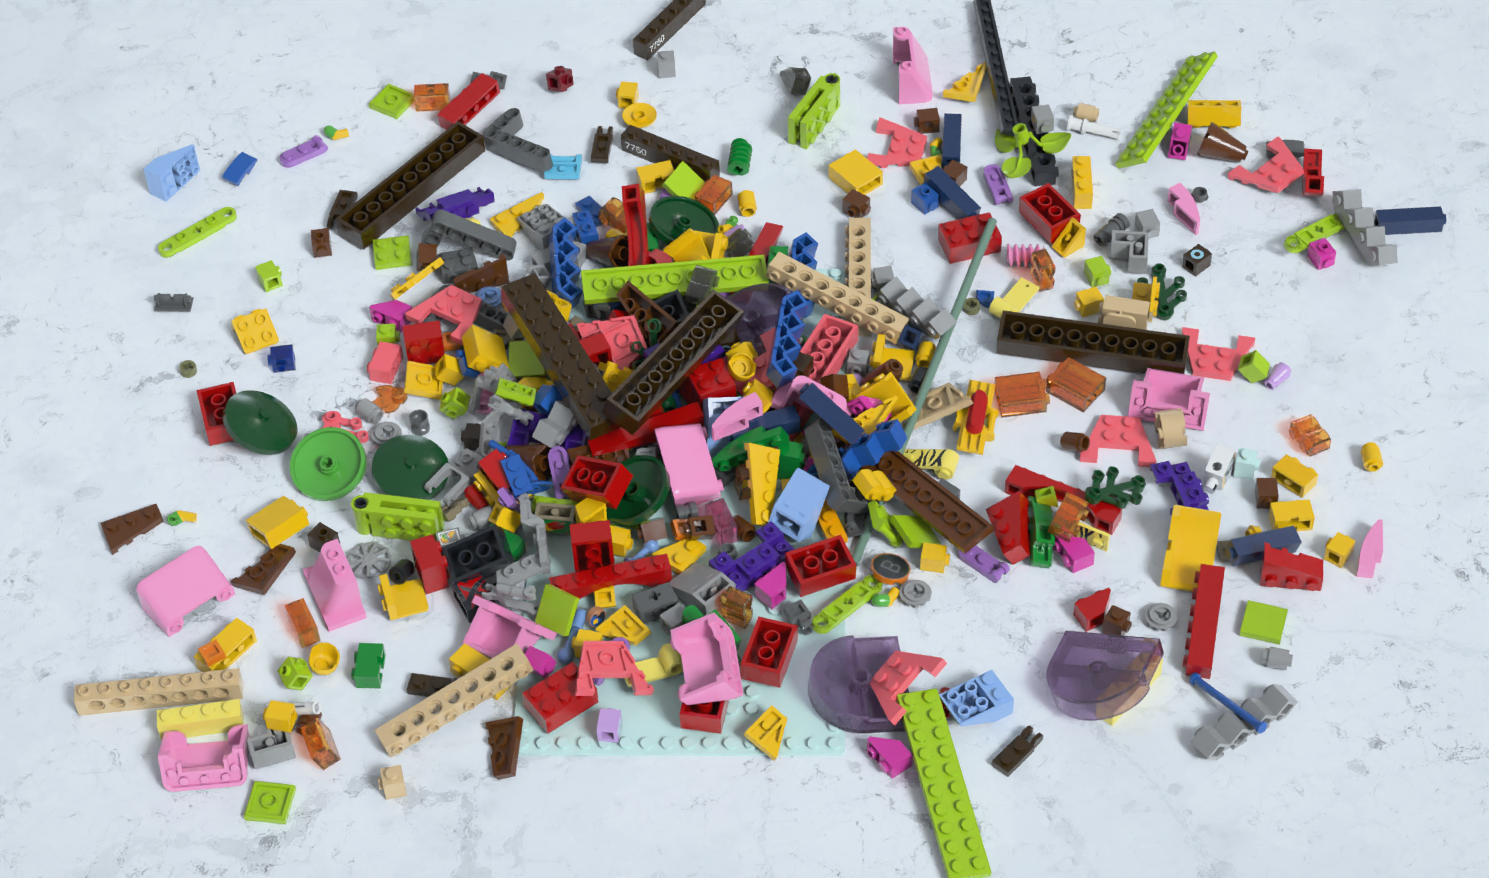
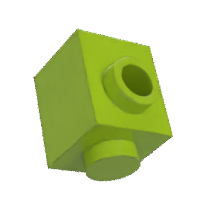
[1084,256,1112,287]
[255,260,283,292]
[376,323,401,345]
[1238,350,1270,383]

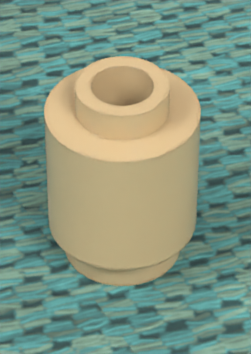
[1073,103,1100,122]

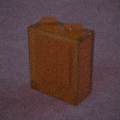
[1046,357,1106,413]
[994,371,1050,418]

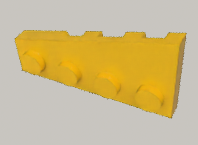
[744,443,780,527]

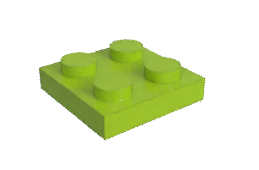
[373,235,412,270]

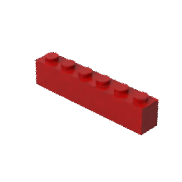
[1182,564,1225,679]

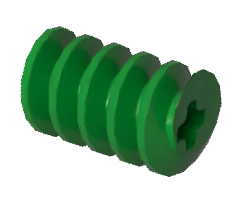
[727,138,753,176]

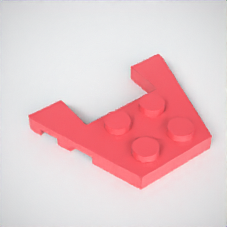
[867,117,927,168]
[1227,136,1304,193]
[405,285,482,346]
[577,315,648,370]
[722,327,776,396]
[1182,327,1255,381]
[1080,415,1156,467]
[575,641,654,696]
[869,651,947,725]

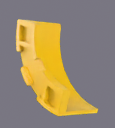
[1160,505,1221,592]

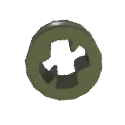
[963,298,980,315]
[179,360,197,378]

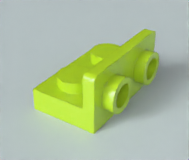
[495,378,536,406]

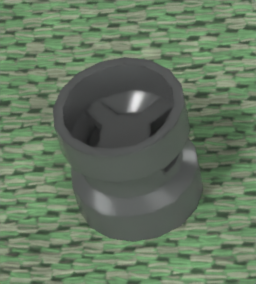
[409,409,430,436]
[675,501,699,519]

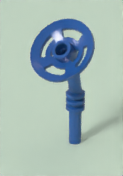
[488,440,553,494]

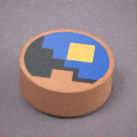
[586,606,606,627]

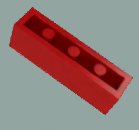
[437,73,500,130]

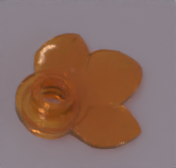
[373,385,408,413]

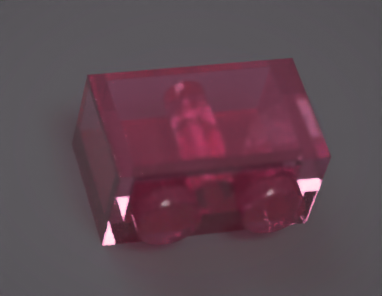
[705,498,738,547]

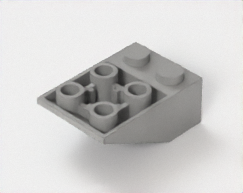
[516,204,577,251]
[670,562,736,616]

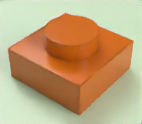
[442,332,461,351]
[670,519,689,540]
[198,640,226,667]

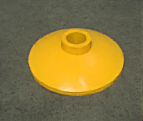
[622,103,657,128]

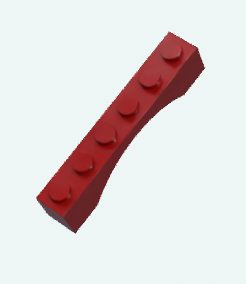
[621,184,649,266]
[1005,465,1123,535]
[549,553,672,600]

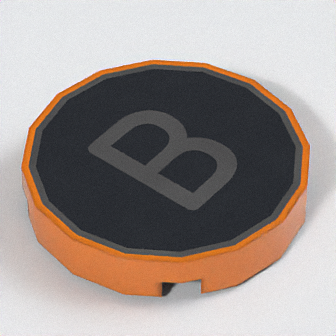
[870,553,911,585]

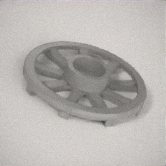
[347,541,391,579]

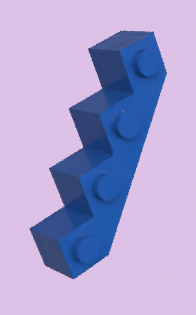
[549,217,583,310]
[787,232,819,320]
[766,290,809,389]
[807,419,908,480]

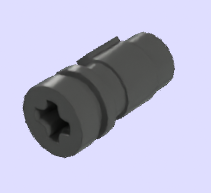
[1093,213,1130,246]

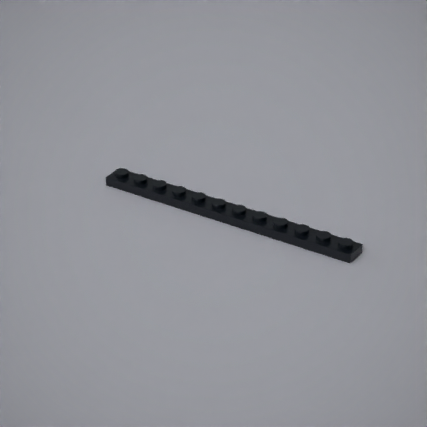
[973,0,1018,137]

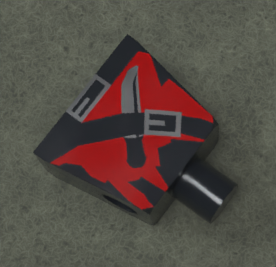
[452,576,497,623]

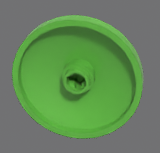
[290,427,367,501]

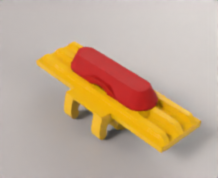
[953,379,999,455]

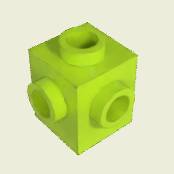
[439,387,471,420]
[277,656,313,691]

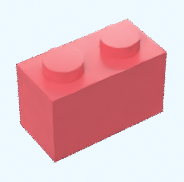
[367,341,403,384]

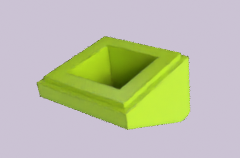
[1034,486,1059,507]

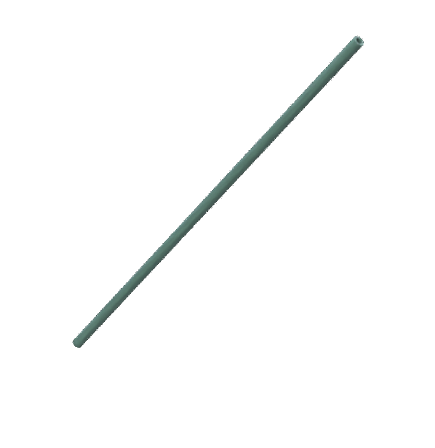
[852,218,997,566]

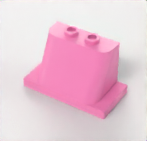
[1128,368,1210,431]
[771,376,852,442]
[303,539,367,632]
[462,595,557,658]

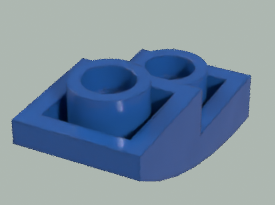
[222,152,258,186]

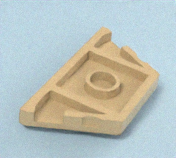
[903,382,973,430]

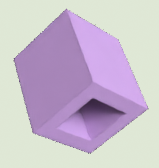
[597,708,622,743]

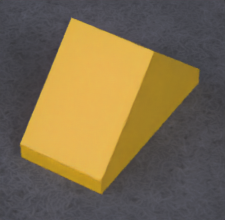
[1051,217,1086,257]

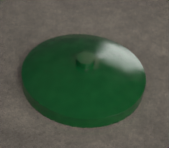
[648,196,719,245]
[223,390,298,455]
[371,435,449,500]
[606,455,670,527]

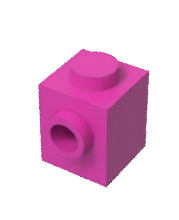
[1307,238,1336,270]
[525,646,557,679]

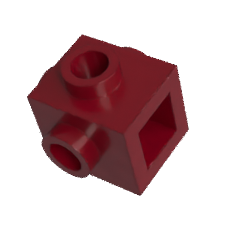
[546,66,574,92]

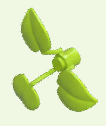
[995,123,1071,178]

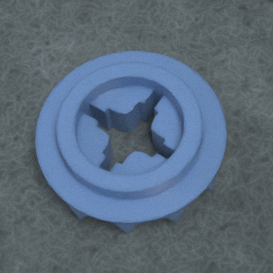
[475,287,502,308]

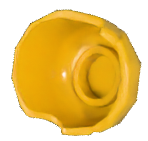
[727,353,757,382]
[308,642,340,675]

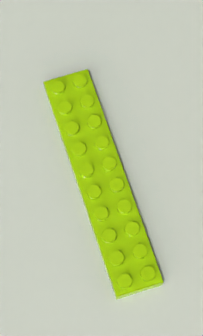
[1115,51,1218,169]
[581,255,769,304]
[897,689,992,878]

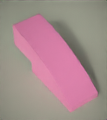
[1167,183,1200,235]
[712,392,763,441]
[1357,519,1383,578]

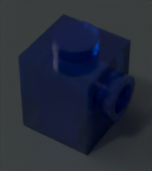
[267,344,296,373]

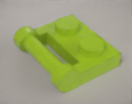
[868,500,902,548]

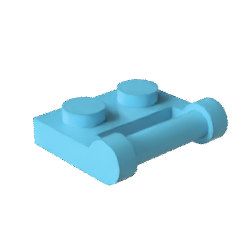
[544,154,582,179]

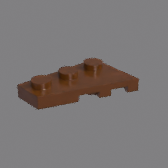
[485,716,523,780]

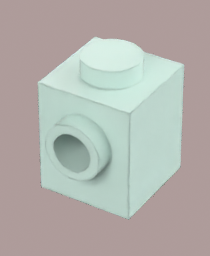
[1233,447,1261,480]

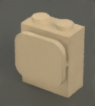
[1098,295,1150,330]

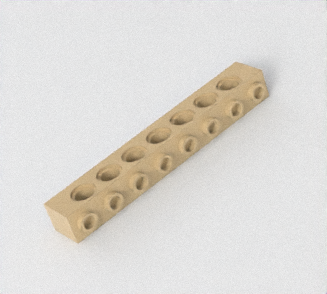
[845,218,871,336]
[765,252,909,344]
[374,643,534,757]
[74,668,244,716]

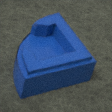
[976,290,995,308]

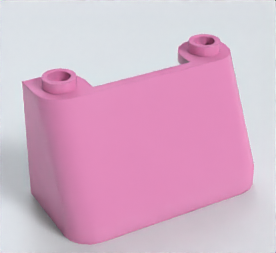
[893,26,933,104]
[654,424,724,505]
[136,545,235,637]
[670,612,743,705]
[158,724,249,792]

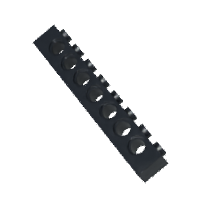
[1010,76,1059,187]

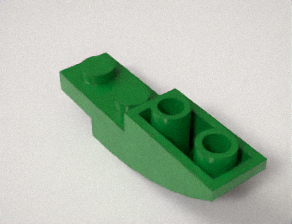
[712,426,790,472]
[1028,496,1055,569]

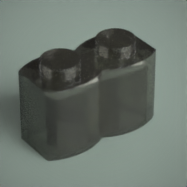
[726,227,754,257]
[685,265,720,305]

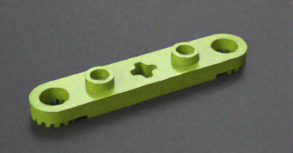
[158,207,237,258]
[1283,213,1346,253]
[812,574,883,634]

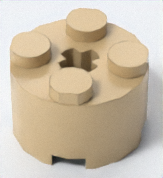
[1154,408,1187,449]

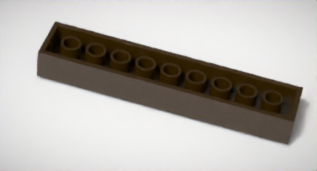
[335,121,486,250]
[501,273,622,441]
[601,290,744,435]
[996,310,1190,374]

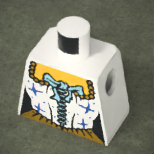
[1203,444,1235,494]

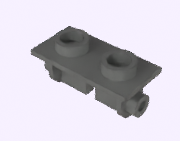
[154,293,194,312]
[845,512,864,538]

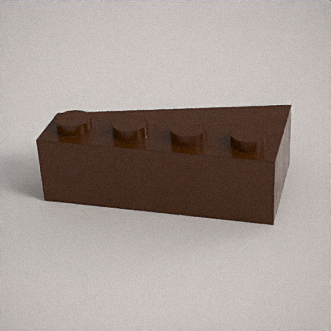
[616,281,680,346]

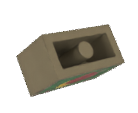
[534,502,576,535]

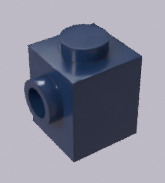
[898,324,926,350]

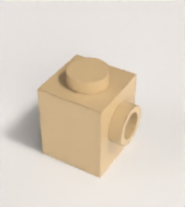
[378,765,407,800]

